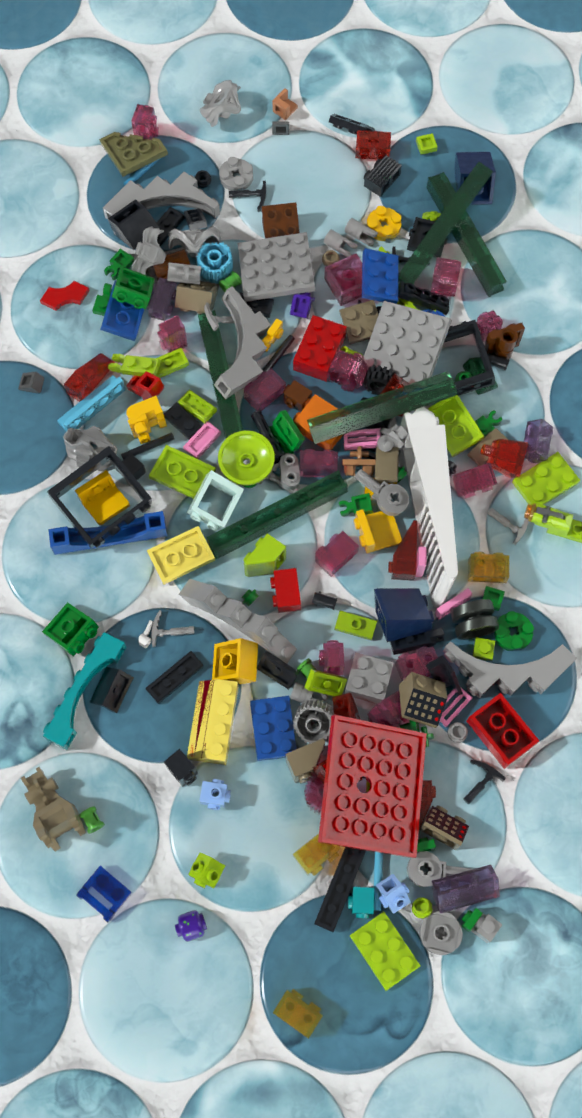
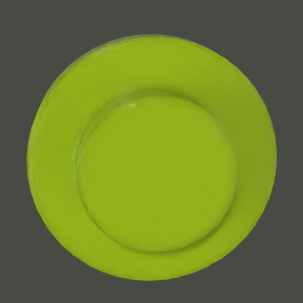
[411,897,433,919]

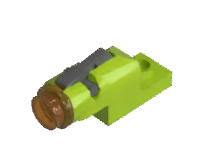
[524,503,582,543]

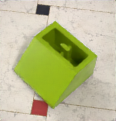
[243,533,286,577]

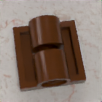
[261,202,300,239]
[485,322,525,359]

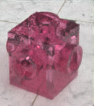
[476,310,503,342]

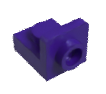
[290,292,315,319]

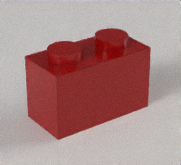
[270,568,301,613]

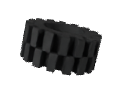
[363,365,398,397]

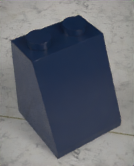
[455,152,496,205]
[374,588,434,642]

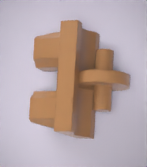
[342,446,376,476]

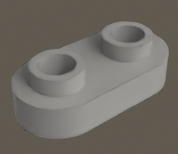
[279,453,300,490]

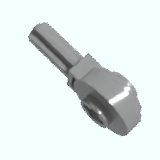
[355,469,409,516]
[407,851,473,887]

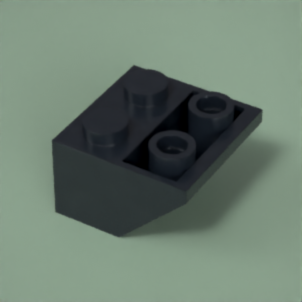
[108,199,161,250]

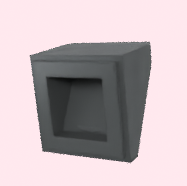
[272,121,289,135]
[18,372,44,393]

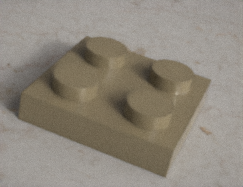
[339,300,379,345]

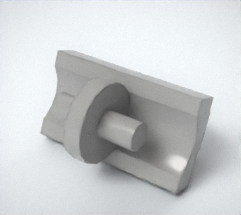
[167,263,201,285]
[377,424,408,452]

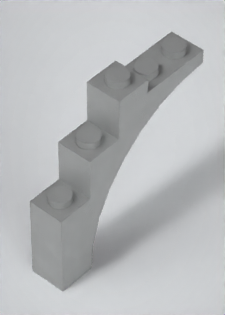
[103,172,220,219]
[214,286,271,399]
[179,579,297,664]
[443,641,577,698]

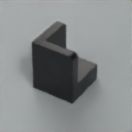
[116,453,146,487]

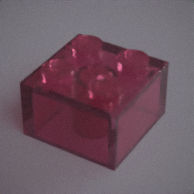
[324,253,362,306]

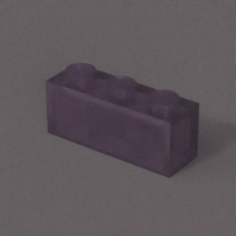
[431,865,500,913]

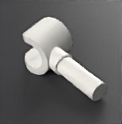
[139,620,154,648]

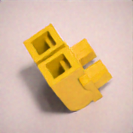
[126,396,167,444]

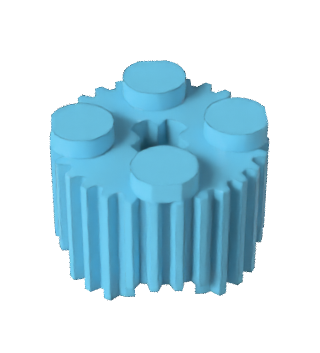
[197,242,233,284]

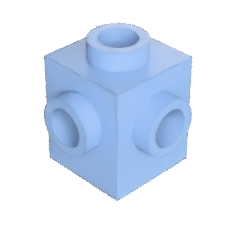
[199,779,231,810]
[376,874,411,914]

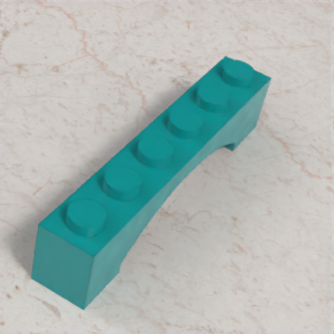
[43,632,127,750]

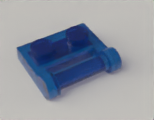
[76,865,132,923]

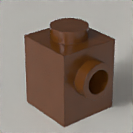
[283,380,312,412]

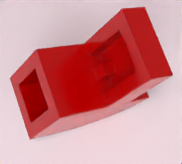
[126,371,164,400]

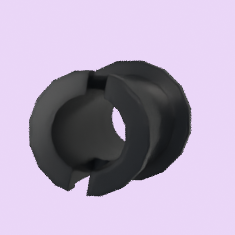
[488,352,510,371]
[312,591,338,610]

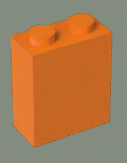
[293,394,352,453]

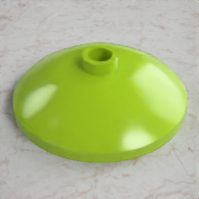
[218,431,275,485]

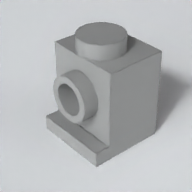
[471,914,502,943]

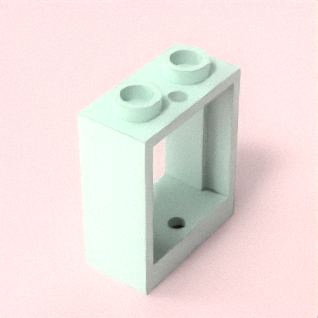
[187,470,244,531]

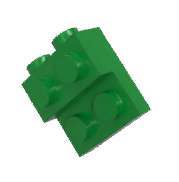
[112,266,155,309]
[42,602,99,657]

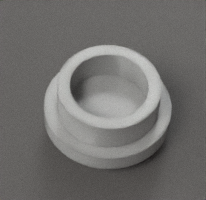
[448,722,468,743]

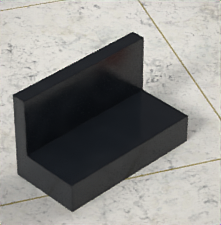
[425,655,463,695]
[90,667,134,713]

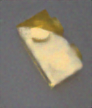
[468,552,509,583]
[293,834,341,876]
[273,989,323,1039]

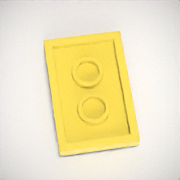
[147,526,215,585]

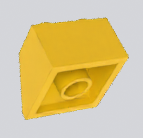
[212,638,258,684]

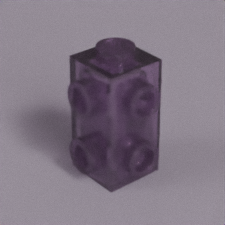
[146,278,177,322]
[521,419,553,463]

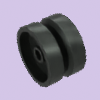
[450,599,499,640]

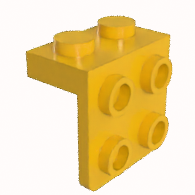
[75,470,130,525]
[353,510,402,553]

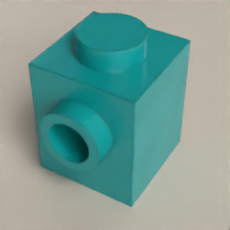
[348,887,374,919]

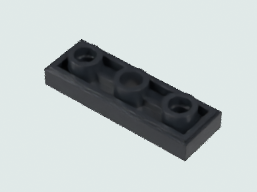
[398,281,449,315]

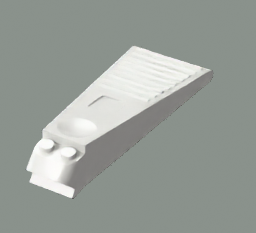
[401,405,458,609]

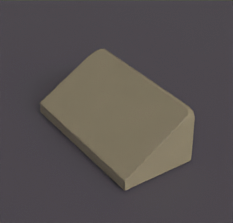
[375,446,399,484]

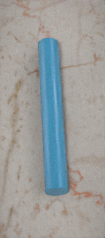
[124,158,161,185]

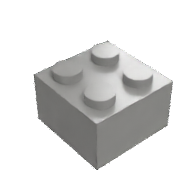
[344,652,394,705]

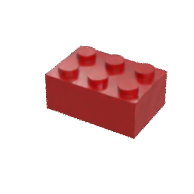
[293,315,347,382]
[466,693,539,769]

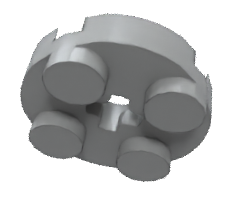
[219,157,253,191]
[420,911,463,955]

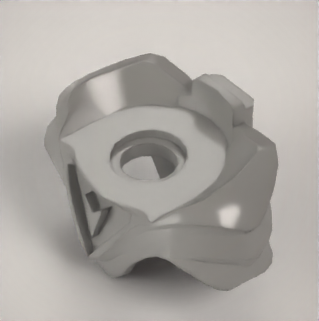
[200,80,241,127]
[132,226,166,275]
[168,226,221,258]
[63,426,117,471]

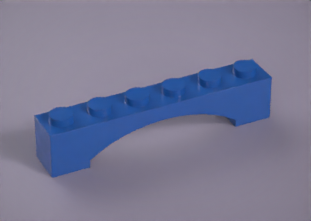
[48,511,168,555]

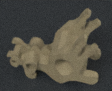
[21,767,86,852]

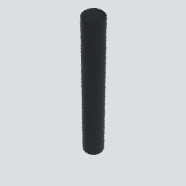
[259,335,295,379]
[121,432,174,460]

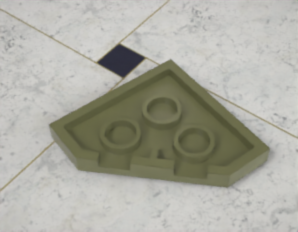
[99,132,168,177]

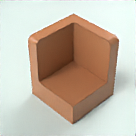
[272,88,298,120]

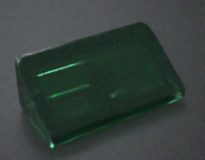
[463,357,498,395]

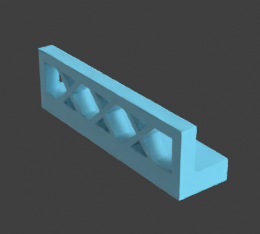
[57,375,126,431]

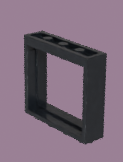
[419,320,495,406]
[47,446,152,549]

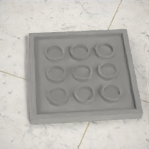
[238,232,315,302]
[359,301,452,390]

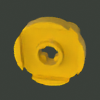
[367,206,402,241]

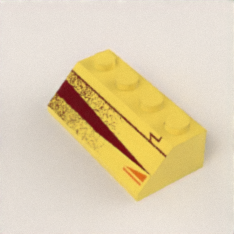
[187,679,239,765]

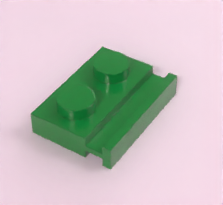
[269,410,305,455]

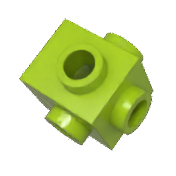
[188,852,225,889]

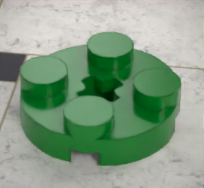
[494,611,534,651]

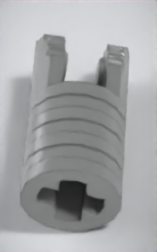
[345,218,378,247]
[324,229,358,259]
[290,682,328,703]

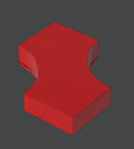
[40,281,90,311]

